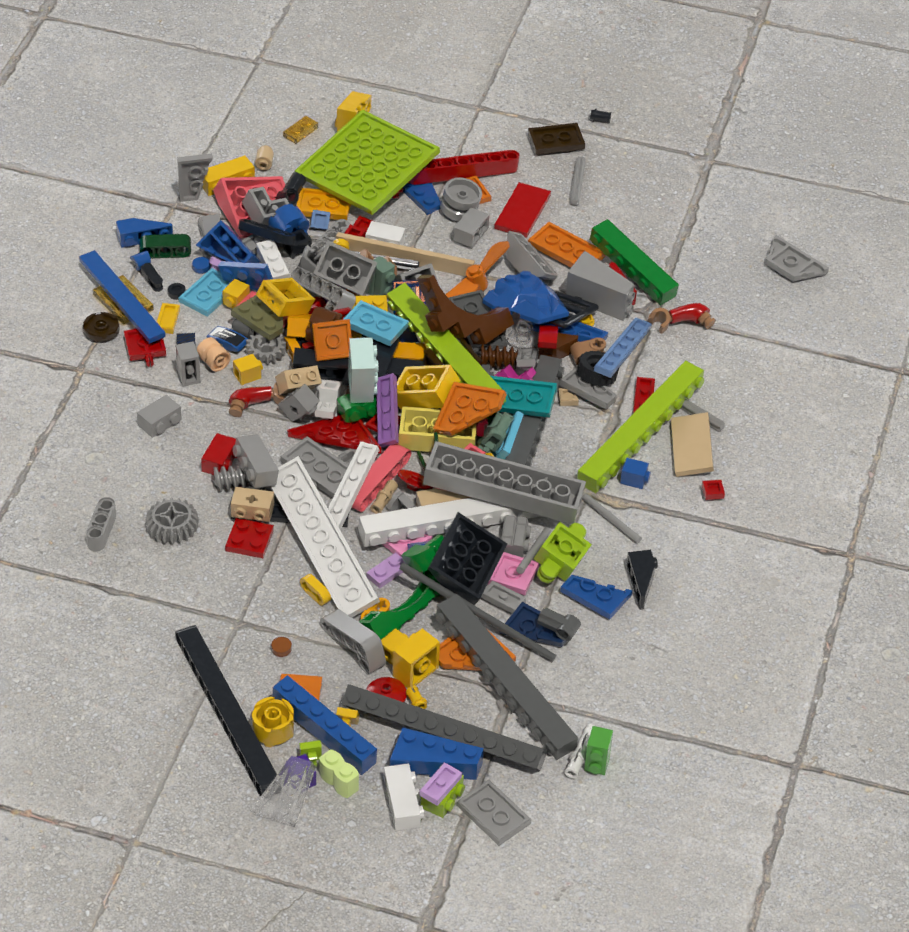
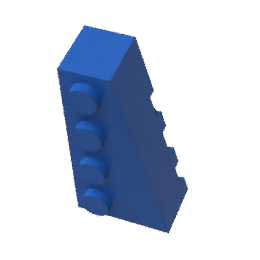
[390,728,484,780]

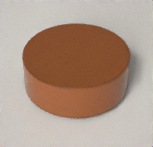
[271,637,292,657]

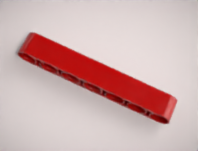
[408,150,520,185]

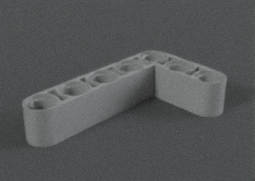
[291,267,356,310]

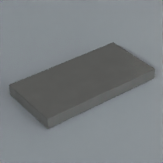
[448,290,508,355]

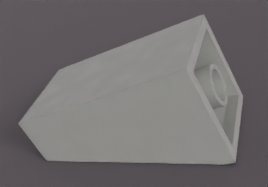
[566,251,635,321]

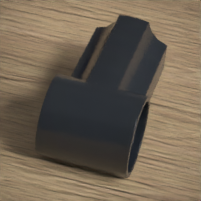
[276,172,306,204]

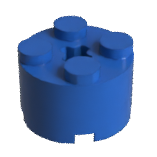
[268,204,309,234]

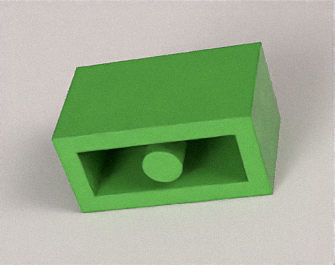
[584,726,613,775]

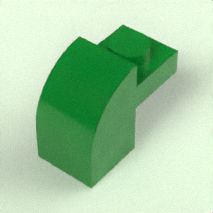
[401,535,444,572]

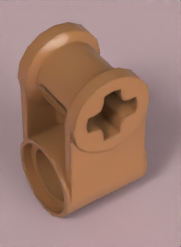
[570,338,606,365]

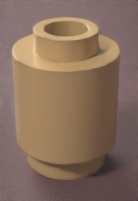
[255,145,274,170]

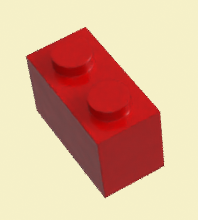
[201,433,237,475]

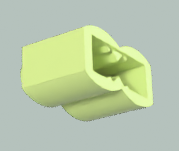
[319,749,359,798]

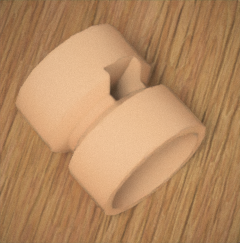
[197,337,231,372]

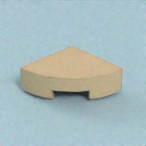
[558,388,579,406]

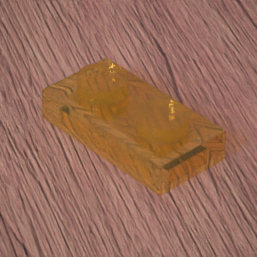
[283,116,318,144]

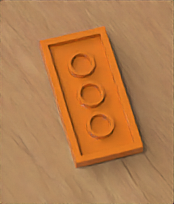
[528,222,605,268]

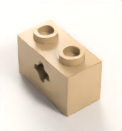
[275,365,322,395]
[231,487,274,522]

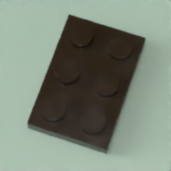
[528,123,585,155]

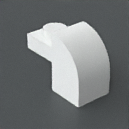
[315,380,342,419]

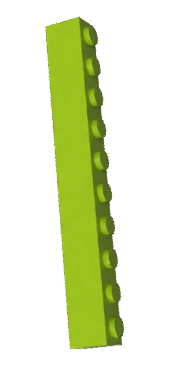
[387,283,506,403]
[577,360,704,493]

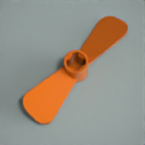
[445,241,510,298]

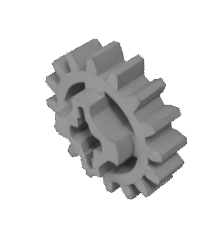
[246,332,286,364]

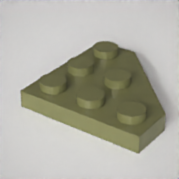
[231,295,283,341]

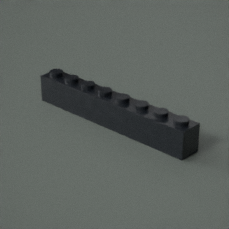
[292,348,424,382]

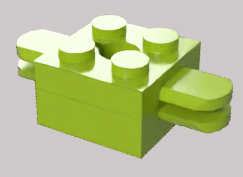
[533,522,592,583]

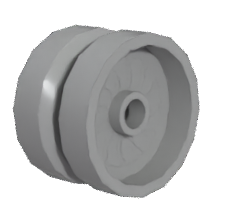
[440,178,482,222]

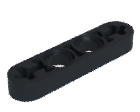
[238,219,296,245]

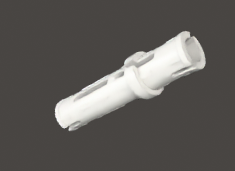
[565,724,594,779]

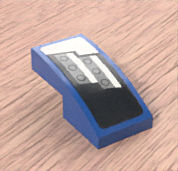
[207,326,248,352]

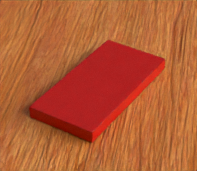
[494,182,551,238]

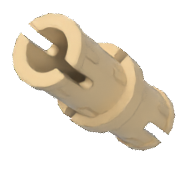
[370,480,398,514]

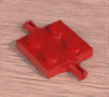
[124,328,167,367]

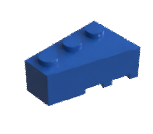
[196,220,261,263]

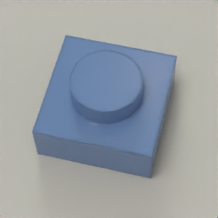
[310,210,331,230]

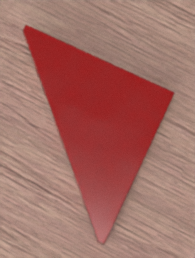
[287,415,382,454]

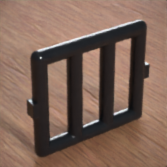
[545,291,599,329]

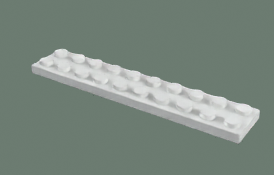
[271,456,380,618]

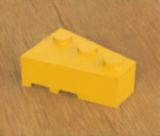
[335,91,372,132]

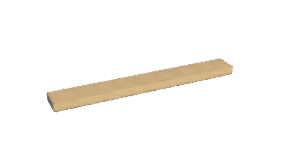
[336,232,475,277]

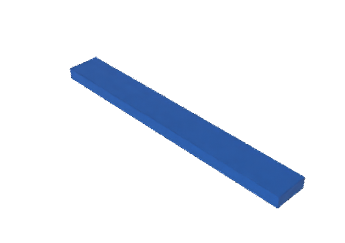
[79,250,166,344]

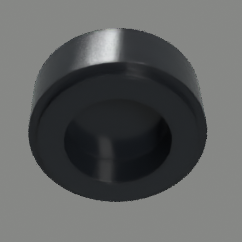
[168,283,186,300]

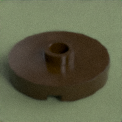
[83,312,120,342]

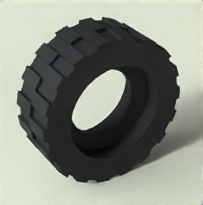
[577,351,619,386]

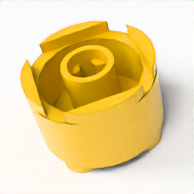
[252,697,294,748]

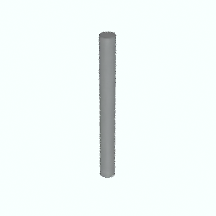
[582,493,642,544]
[516,527,551,574]

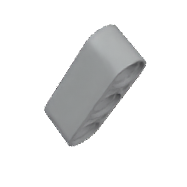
[86,497,116,552]

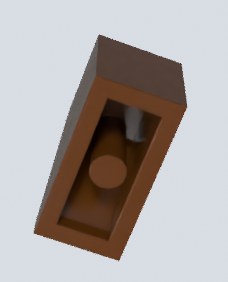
[538,333,578,359]

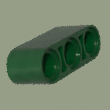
[139,234,191,259]

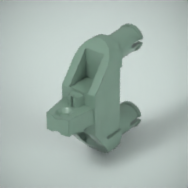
[477,412,514,454]

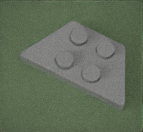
[766,235,829,282]

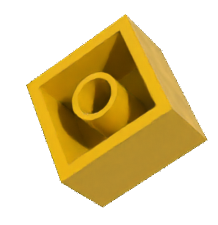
[393,628,440,688]

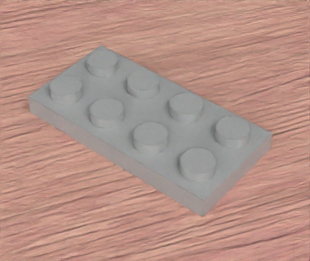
[280,436,349,498]

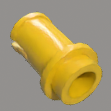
[406,686,427,709]

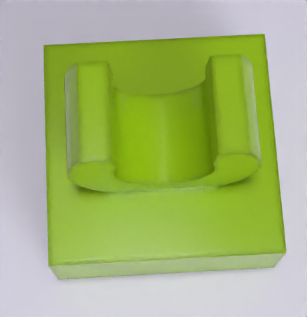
[299,740,322,767]

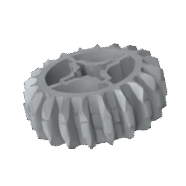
[145,497,199,545]

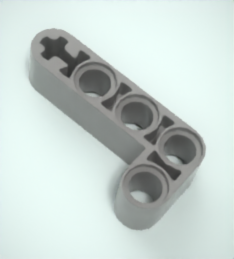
[320,609,386,674]

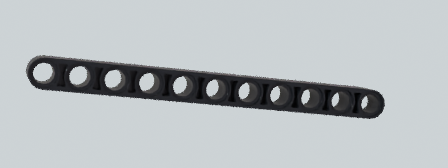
[175,625,282,799]

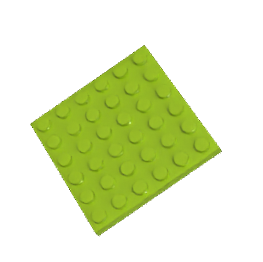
[294,109,440,215]

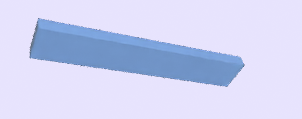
[594,318,652,378]

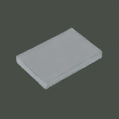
[457,780,531,846]

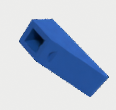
[116,218,173,248]

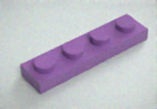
[377,373,399,447]

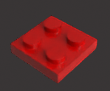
[225,518,274,559]

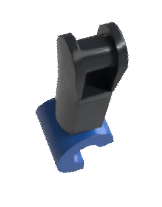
[130,251,163,292]

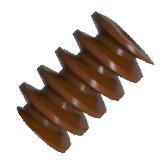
[481,344,519,370]

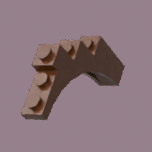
[417,275,514,344]

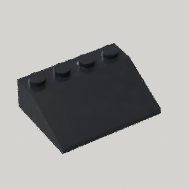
[428,512,507,605]

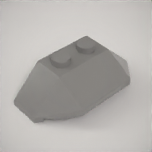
[507,231,558,281]

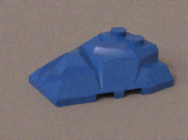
[483,271,569,324]

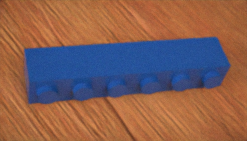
[273,675,377,775]

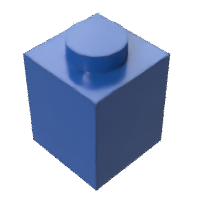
[620,458,651,489]

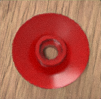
[397,469,433,491]
[366,677,407,702]

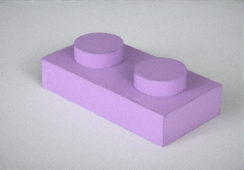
[366,552,405,588]
[420,762,462,806]

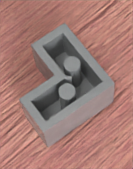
[242,187,289,225]

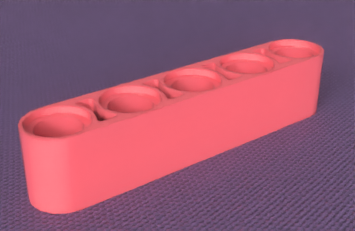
[352,444,412,512]

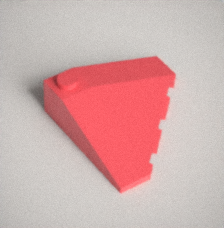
[213,176,285,238]

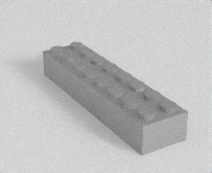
[423,441,586,524]

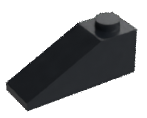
[626,549,658,610]

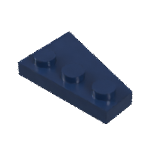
[500,602,566,647]

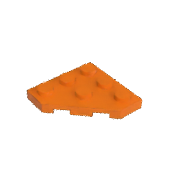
[433,382,507,436]
[439,630,516,671]

